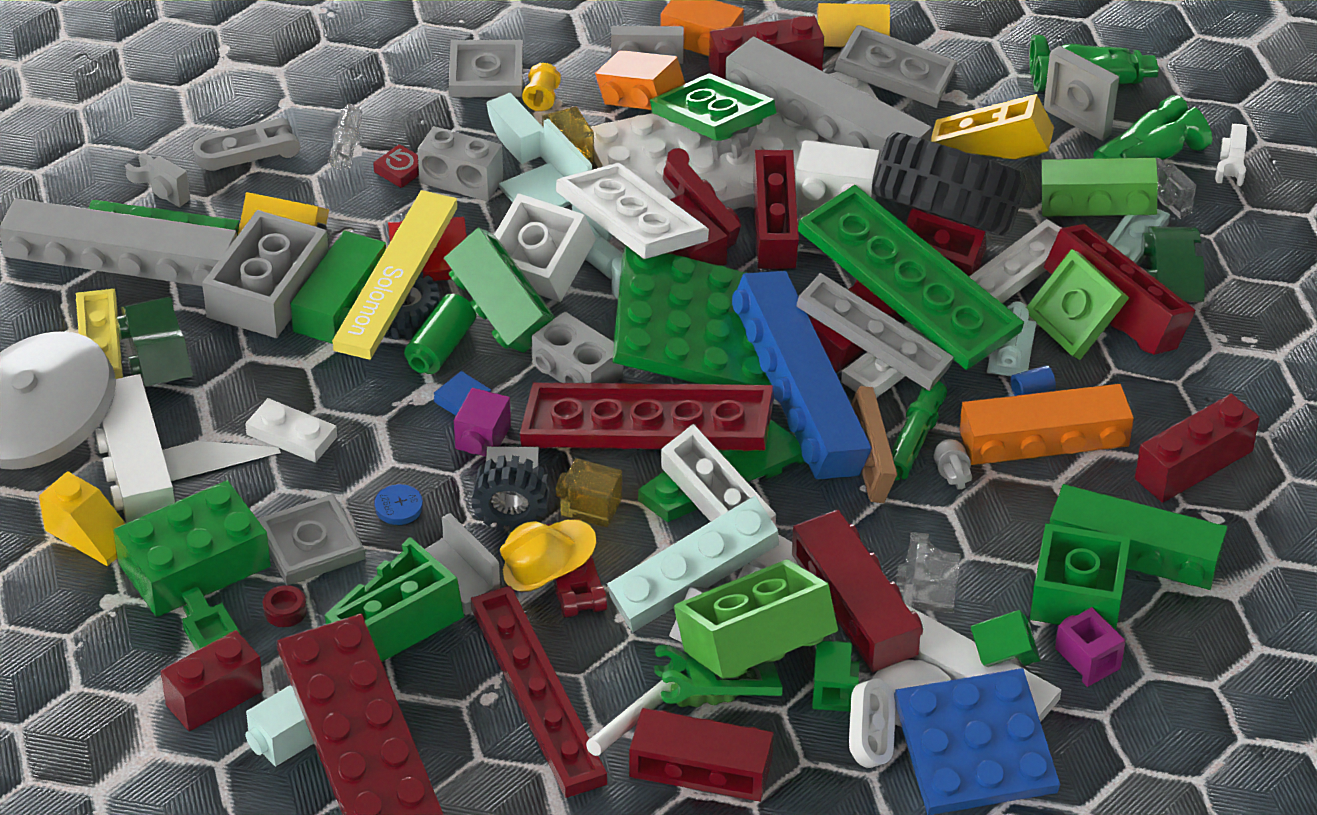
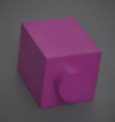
[454,388,511,457]

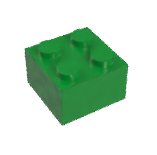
[1030,523,1131,630]

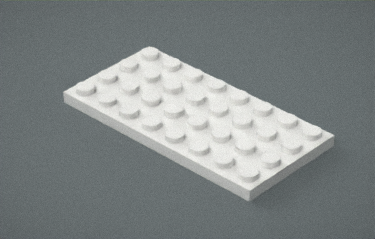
[583,72,878,210]

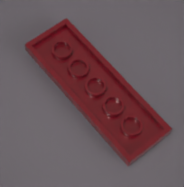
[519,382,774,451]
[277,613,444,815]

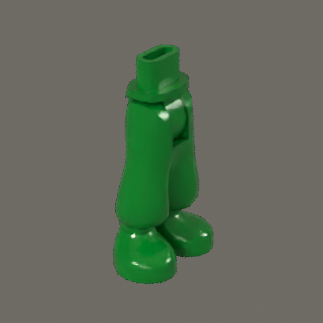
[1029,35,1159,92]
[1092,95,1213,162]

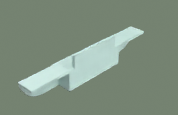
[486,93,612,242]

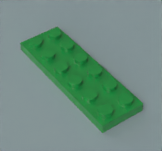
[798,185,1024,370]

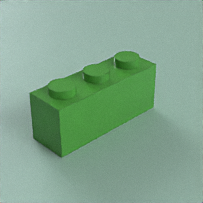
[1042,158,1158,216]

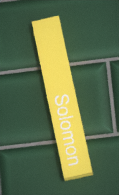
[332,190,457,360]

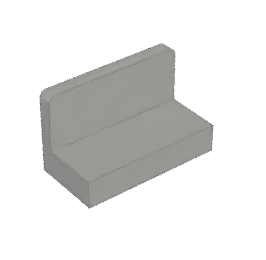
[425,513,500,615]

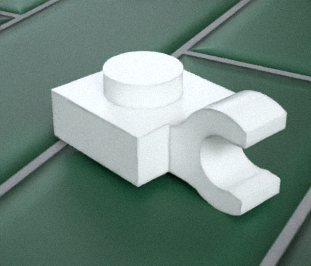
[1215,123,1247,186]

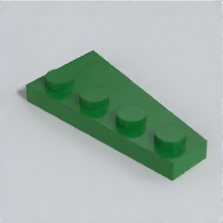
[638,419,805,522]

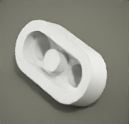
[849,679,896,768]

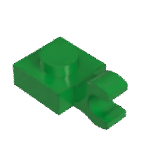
[181,586,241,651]

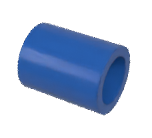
[1011,365,1056,396]

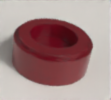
[263,585,307,627]

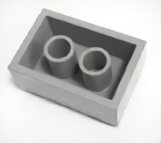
[202,210,329,338]

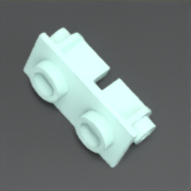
[987,302,1036,376]

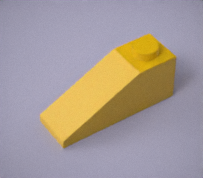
[931,94,1054,159]

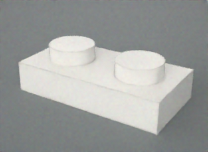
[245,398,337,463]

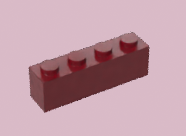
[1043,224,1196,355]
[792,510,923,673]

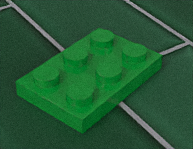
[650,73,777,141]

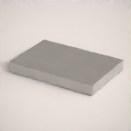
[834,25,958,108]

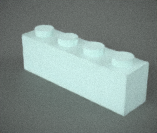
[607,495,779,633]

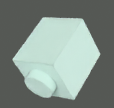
[246,685,314,767]

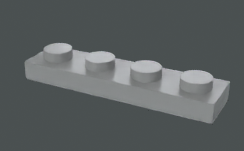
[796,273,954,391]

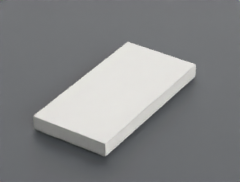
[556,163,709,259]

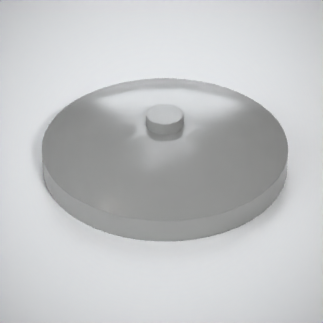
[0,332,116,470]

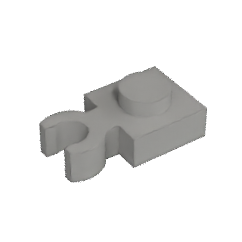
[711,126,758,160]

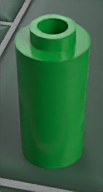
[404,294,477,374]

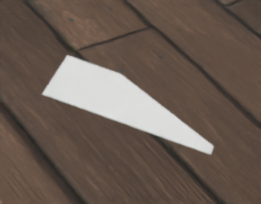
[162,441,281,481]

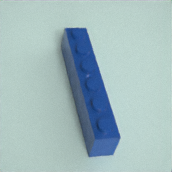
[732,271,872,479]

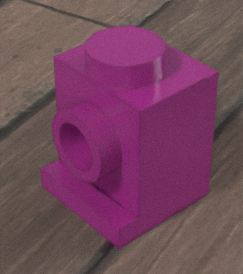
[1055,607,1126,687]

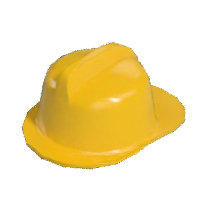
[500,520,597,592]

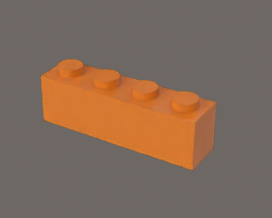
[959,384,1134,465]

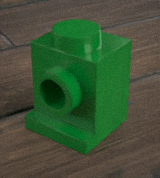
[812,641,860,712]

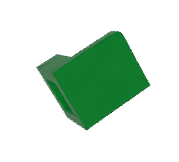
[970,610,1041,667]

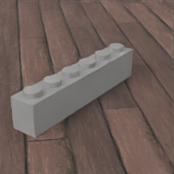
[726,36,932,164]
[0,198,237,286]

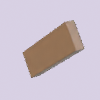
[851,386,897,503]

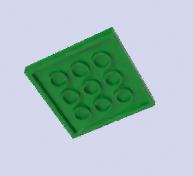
[612,246,771,385]

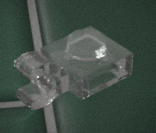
[1155,157,1196,218]

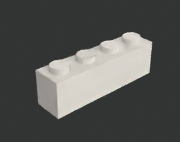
[95,374,175,523]

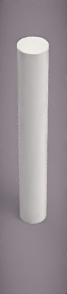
[586,680,675,756]

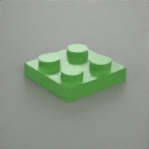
[1026,249,1129,360]

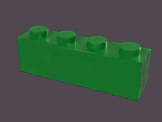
[1049,484,1227,590]

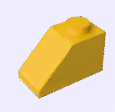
[39,471,126,567]

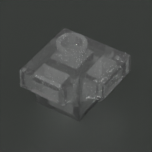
[896,532,960,614]

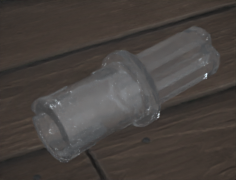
[328,104,363,170]

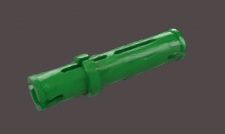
[891,381,948,480]

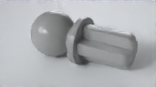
[934,439,972,490]

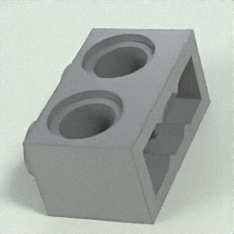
[418,126,503,202]
[532,311,624,383]

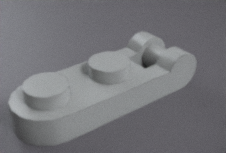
[193,118,301,171]

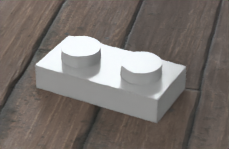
[611,26,684,64]

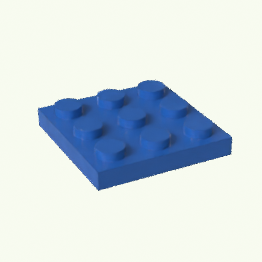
[894,668,1060,815]

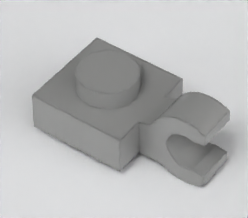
[125,153,190,207]

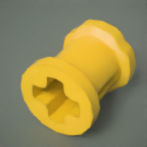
[522,63,561,111]

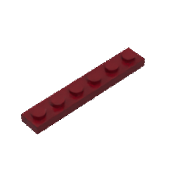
[471,586,607,798]

